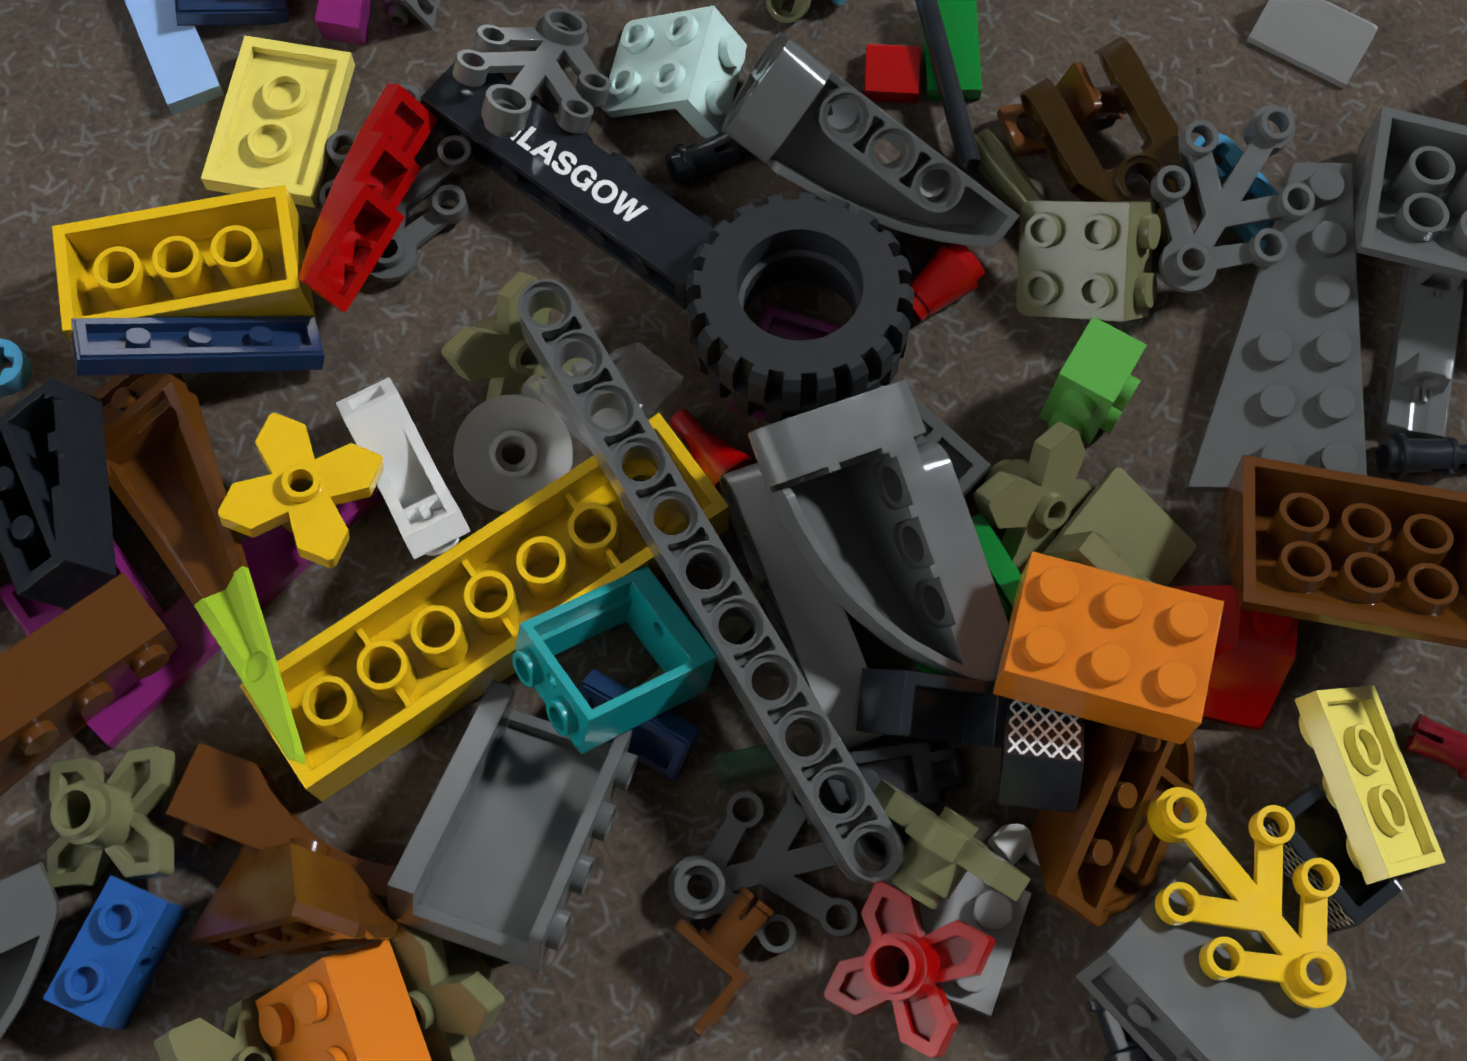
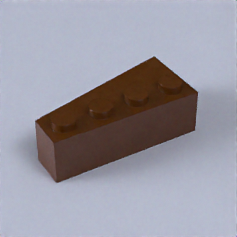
[0,572,179,796]

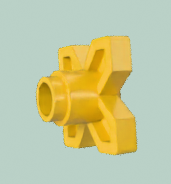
[218,413,384,568]

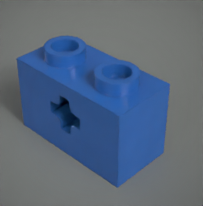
[43,875,189,1030]

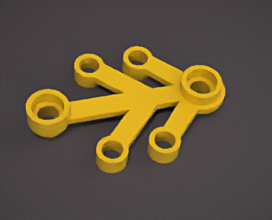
[1148,787,1347,1009]

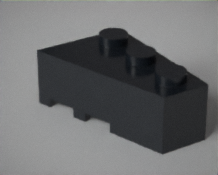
[0,378,117,610]

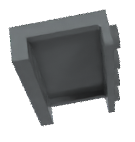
[387,680,638,972]
[1075,862,1384,1061]

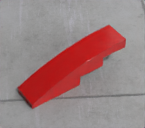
[298,83,438,313]

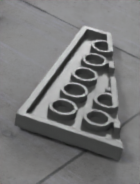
[1184,162,1367,493]

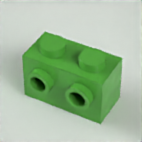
[1039,316,1147,445]

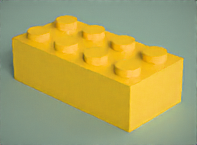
[52,185,316,342]

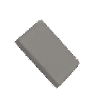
[1247,0,1378,89]

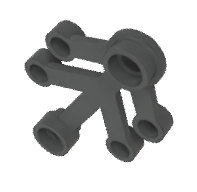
[452,8,611,138]
[319,84,474,283]
[1150,105,1315,293]
[668,784,909,955]

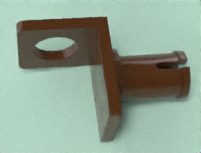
[997,62,1127,156]
[674,885,775,1038]

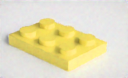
[201,35,355,207]
[1294,685,1446,885]

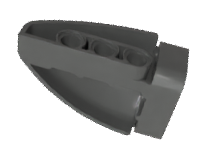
[722,31,1020,247]

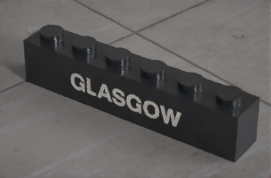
[420,62,717,310]

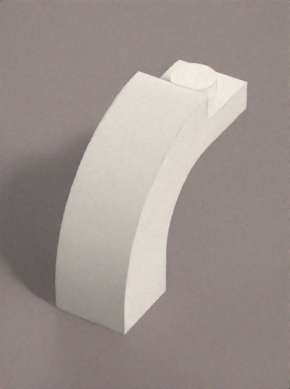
[336,377,470,559]

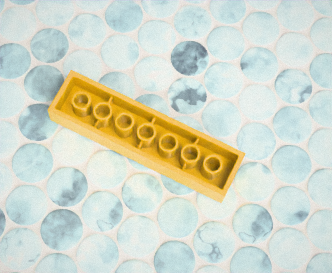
[240,413,729,802]

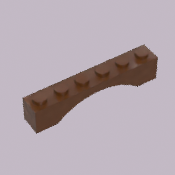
[166,742,397,911]

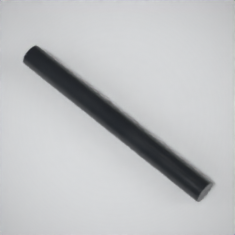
[915,0,981,171]

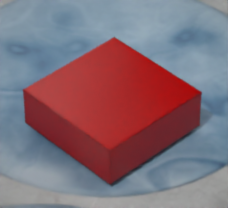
[863,44,921,104]

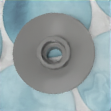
[453,394,573,512]

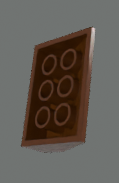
[1222,455,1467,649]

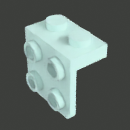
[601,6,747,138]

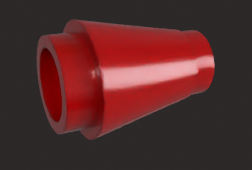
[910,243,985,323]

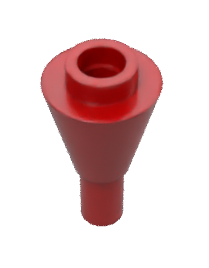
[670,409,757,496]

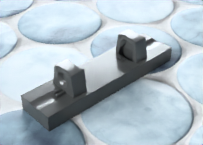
[1380,264,1466,439]

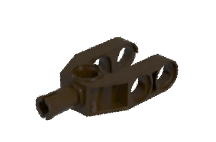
[1020,37,1184,257]

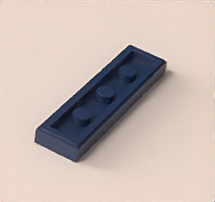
[71,316,325,376]

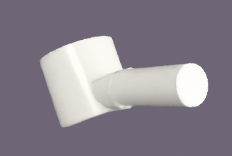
[987,823,1039,866]

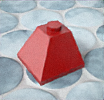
[1167,585,1299,730]

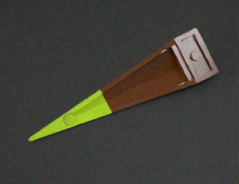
[92,373,305,765]

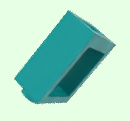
[512,566,717,754]

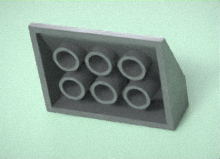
[1352,106,1467,279]

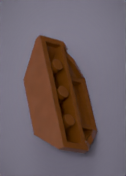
[1030,719,1195,927]
[188,838,398,960]

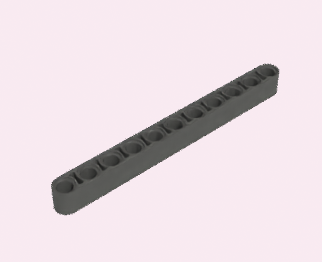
[518,279,903,884]

